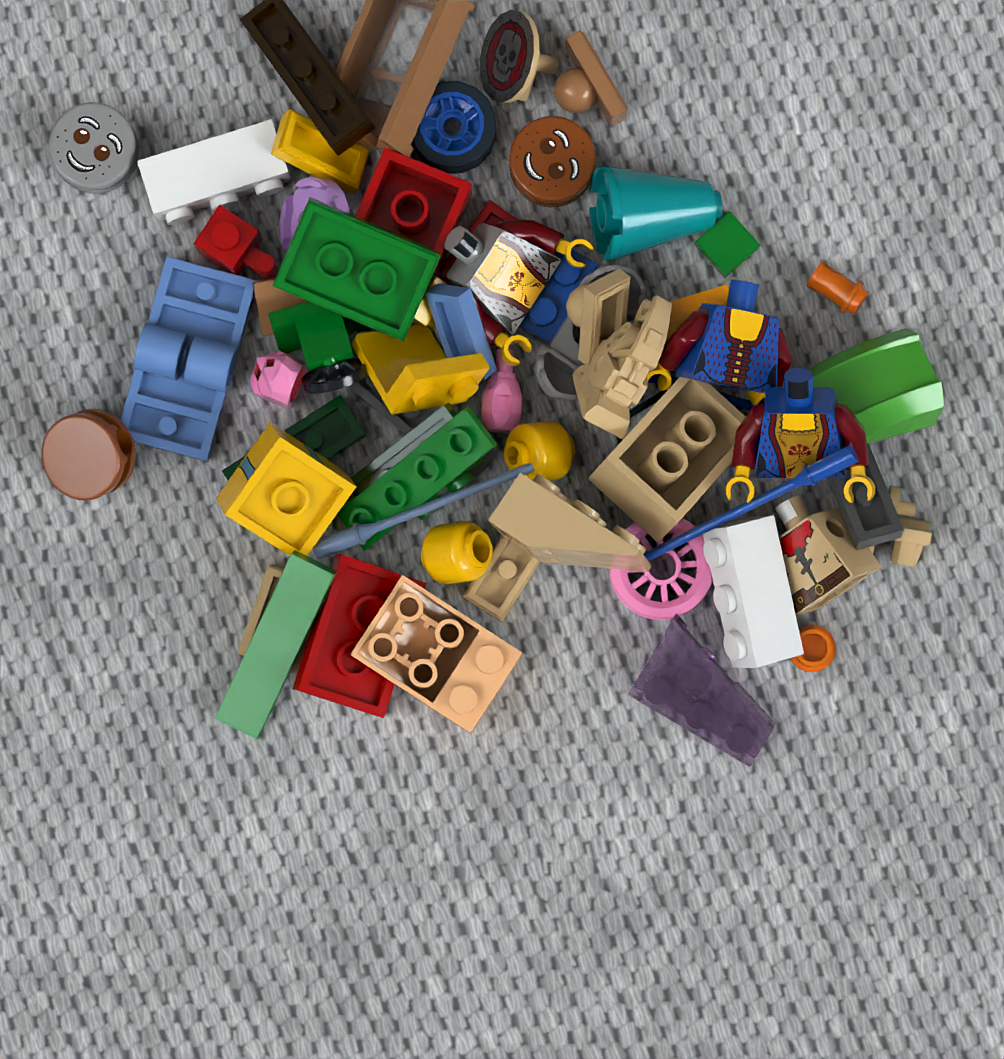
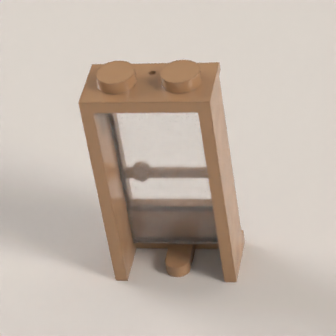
[335,0,475,158]

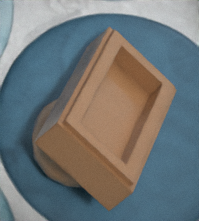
[553,30,628,128]

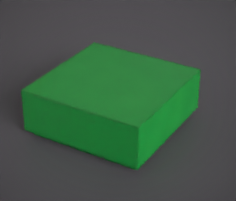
[694,211,761,278]

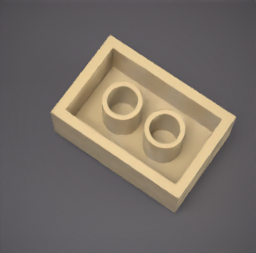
[587,377,746,542]

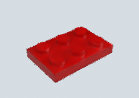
[292,554,427,718]

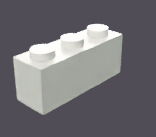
[137,119,291,225]
[703,515,804,668]

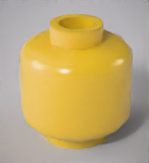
[504,421,575,481]
[420,521,493,585]

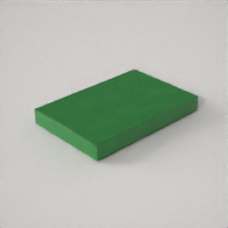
[272,197,441,341]

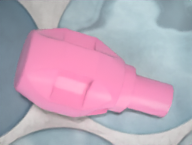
[481,349,522,434]

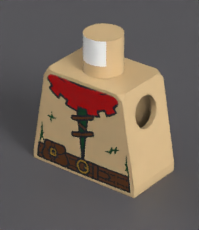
[775,495,882,617]

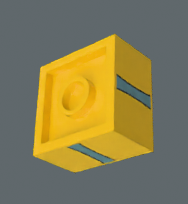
[216,422,356,556]

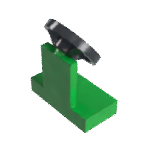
[268,301,370,393]

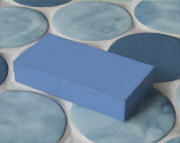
[425,283,497,379]

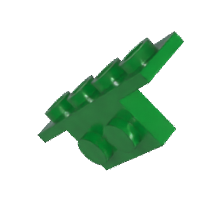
[338,408,497,551]

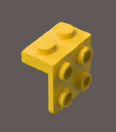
[352,324,490,415]

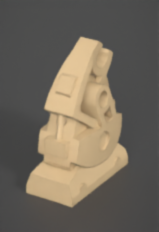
[572,295,672,440]

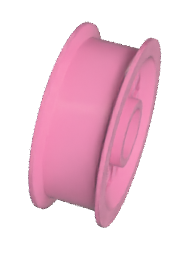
[609,518,713,620]

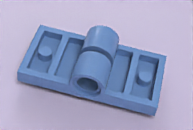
[121,256,257,462]

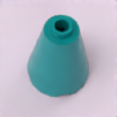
[589,166,722,261]

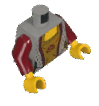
[444,220,594,366]

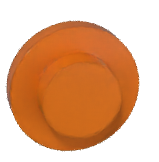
[790,625,836,672]

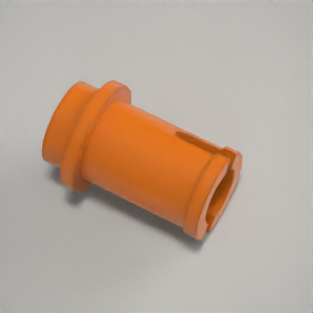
[806,261,869,315]

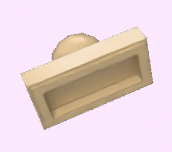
[566,268,630,364]

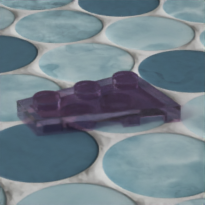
[628,613,776,767]

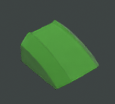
[810,328,944,444]

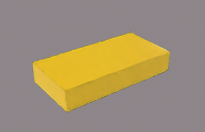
[271,109,369,194]

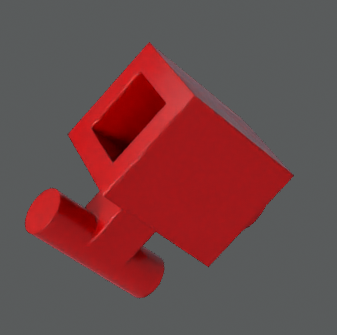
[193,205,278,280]

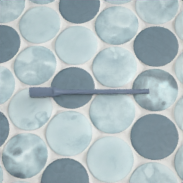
[313,462,535,559]

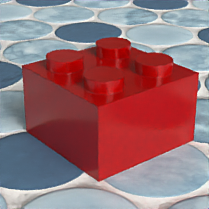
[355,147,472,277]

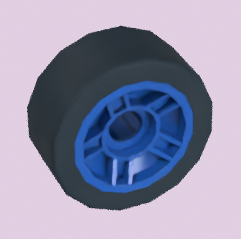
[411,81,496,174]

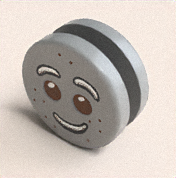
[49,102,139,194]

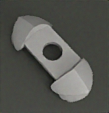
[535,265,646,400]

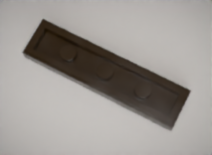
[240,0,376,156]

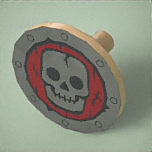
[480,10,559,104]

